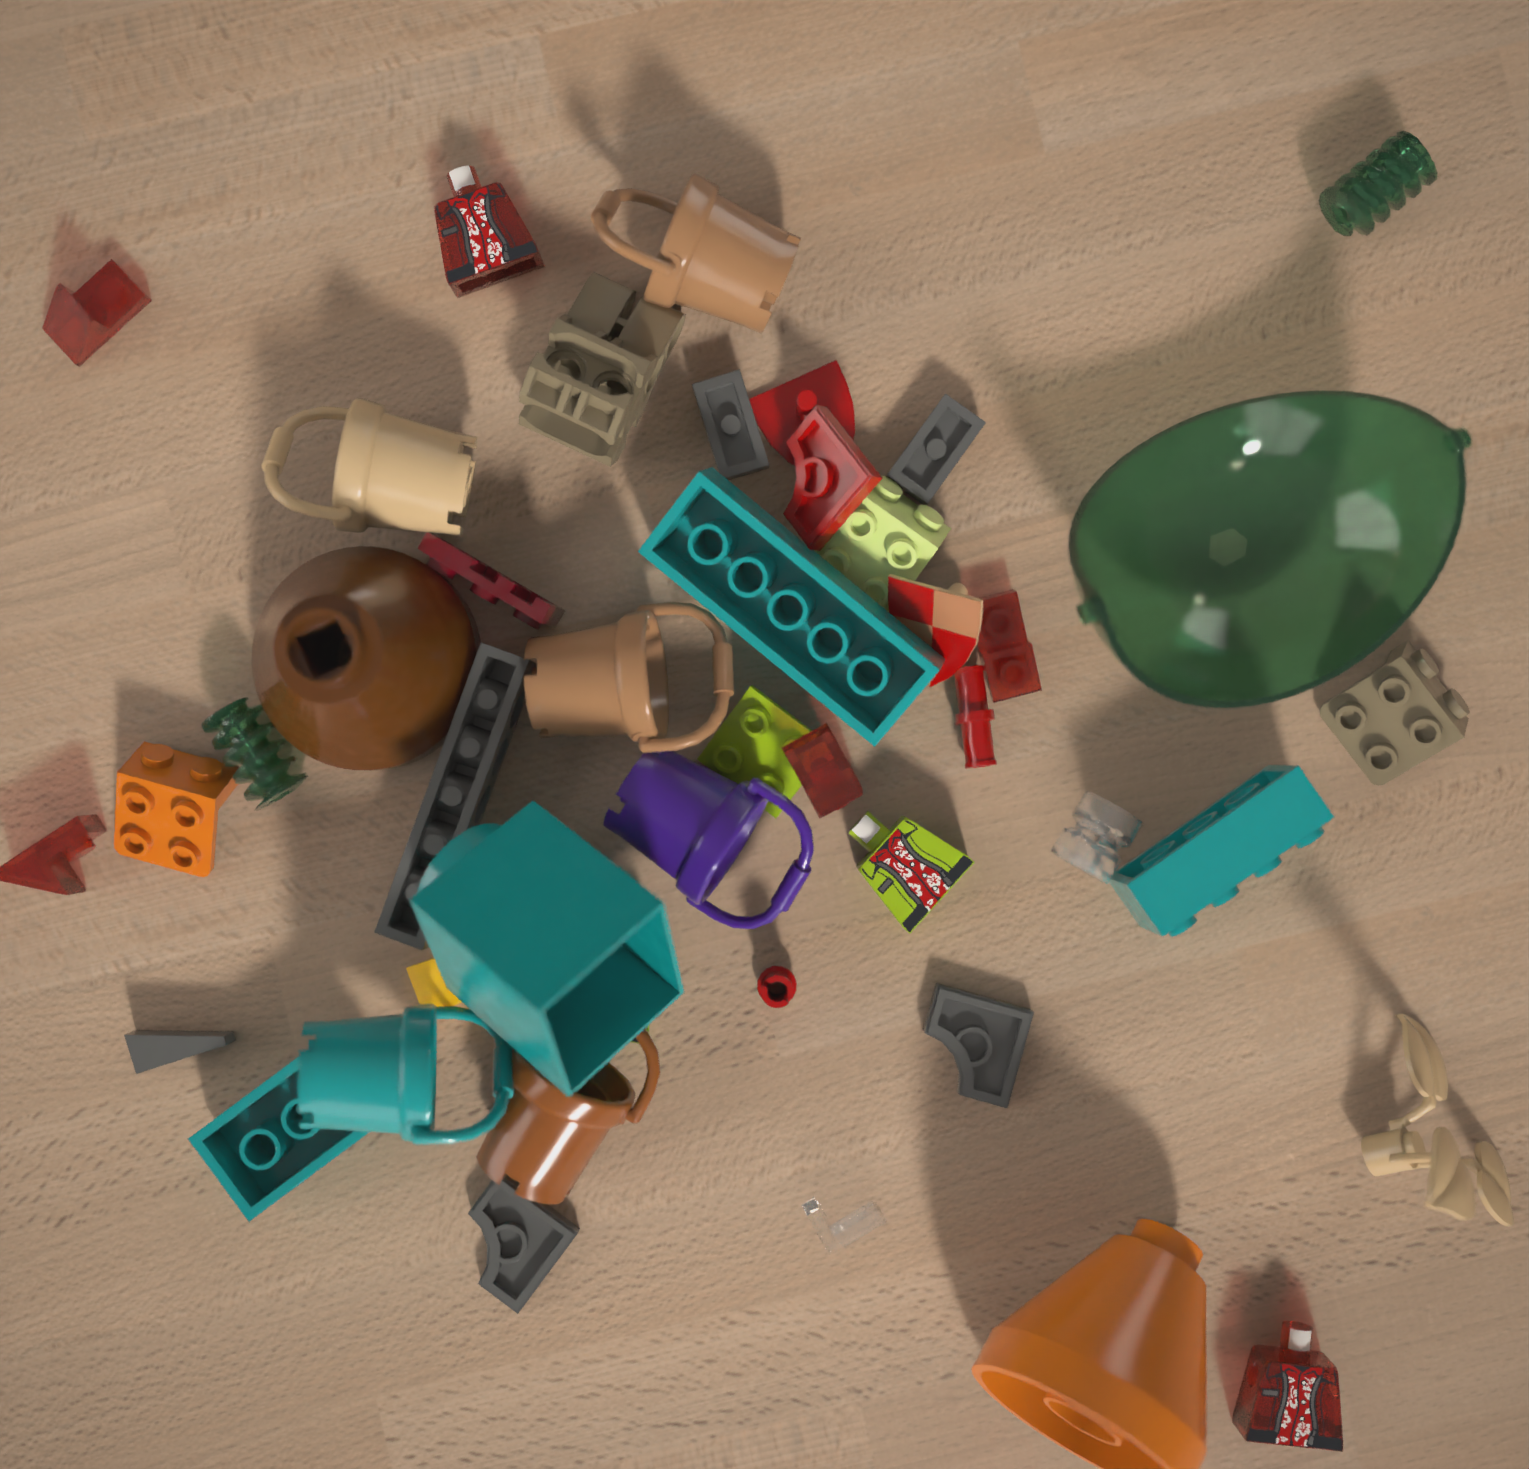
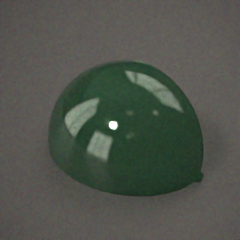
[1068,390,1472,708]

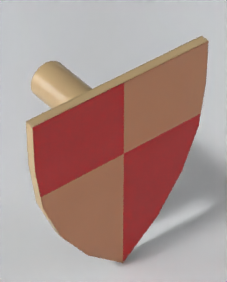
[888,574,983,687]

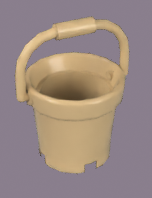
[262,398,478,537]

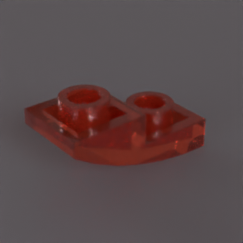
[976,589,1042,703]

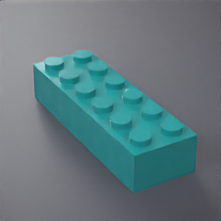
[638,467,945,747]

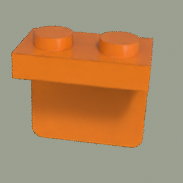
[114,741,240,877]

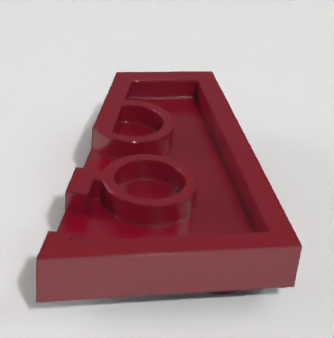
[417,532,565,630]

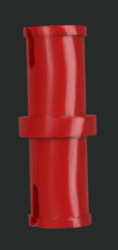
[953,665,997,769]

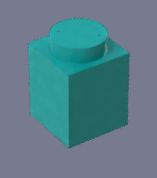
[409,801,684,1098]

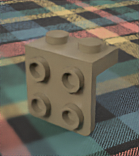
[1320,640,1470,785]

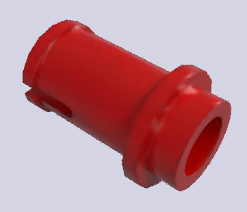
[757,965,797,1008]

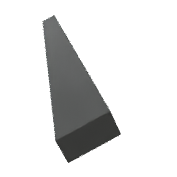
[124,1030,236,1074]

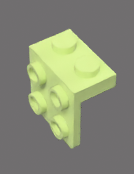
[814,476,951,612]

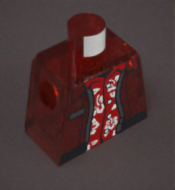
[434,165,545,298]
[1232,1321,1343,1452]

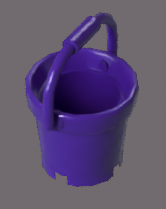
[603,751,814,929]

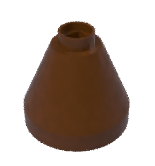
[251,546,481,771]

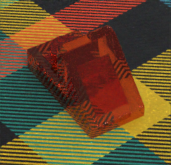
[42,259,152,367]
[782,723,864,819]
[0,814,107,895]

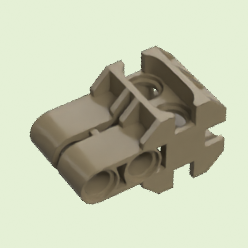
[519,272,686,467]

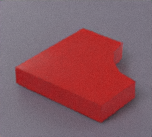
[783,405,882,551]

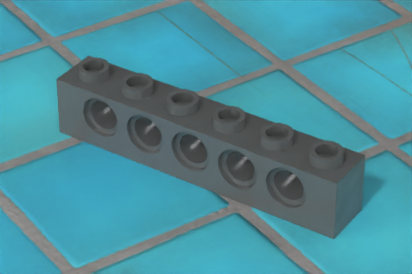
[374,642,537,950]

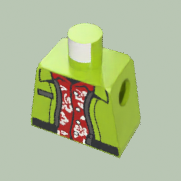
[848,811,975,934]

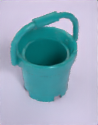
[298,1004,514,1144]

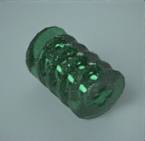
[1319,131,1438,237]
[201,697,308,811]

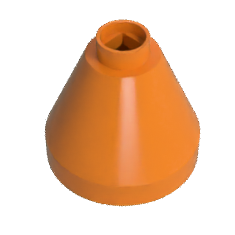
[971,1219,1207,1469]

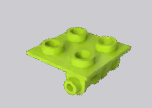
[697,685,832,818]

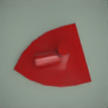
[749,360,855,466]

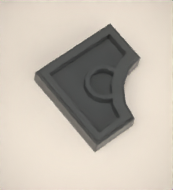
[923,983,1034,1108]
[468,1174,580,1314]

